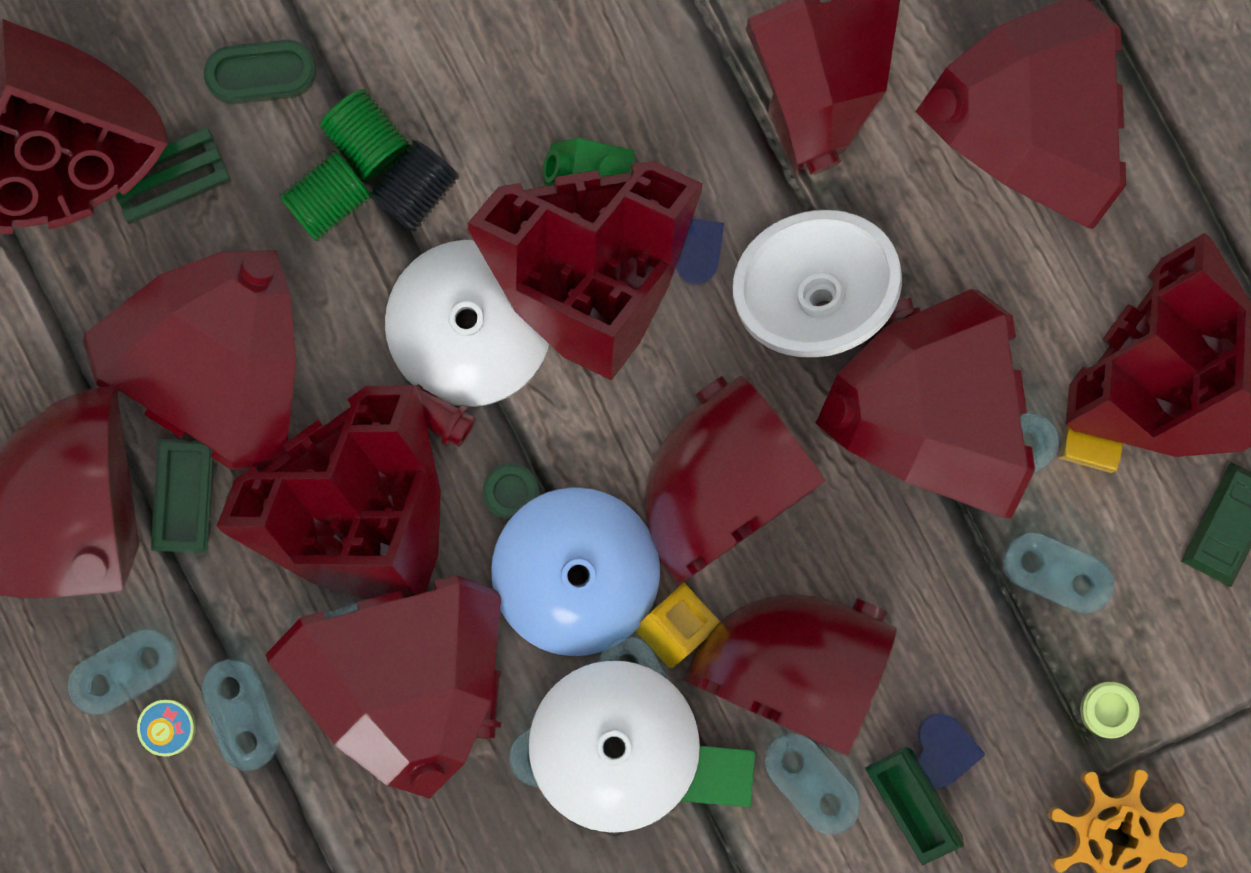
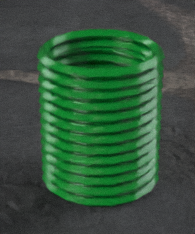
[319,89,409,181]
[279,151,371,241]

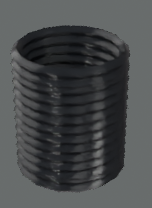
[370,140,459,232]

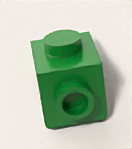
[543,138,635,186]

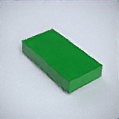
[681,745,755,807]

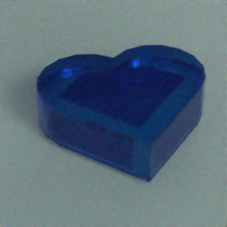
[676,219,724,286]
[917,713,986,788]

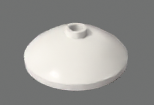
[733,210,902,358]
[385,240,550,407]
[529,661,700,832]

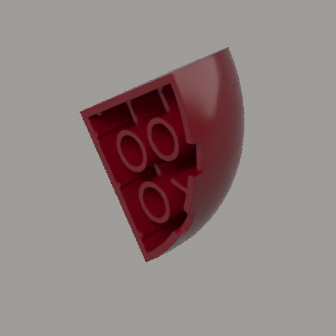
[0,19,167,234]
[645,375,825,586]
[0,385,140,598]
[683,594,897,756]

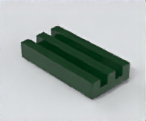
[115,127,231,224]

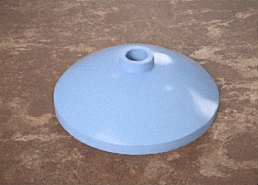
[491,487,660,656]

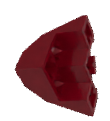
[746,0,900,175]
[915,0,1126,229]
[468,161,703,380]
[1066,233,1251,457]
[83,250,296,469]
[815,289,1035,519]
[216,385,441,600]
[265,575,501,799]

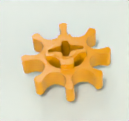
[1047,769,1187,873]

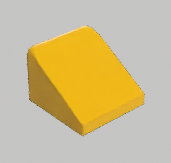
[1058,425,1123,473]
[636,582,720,668]

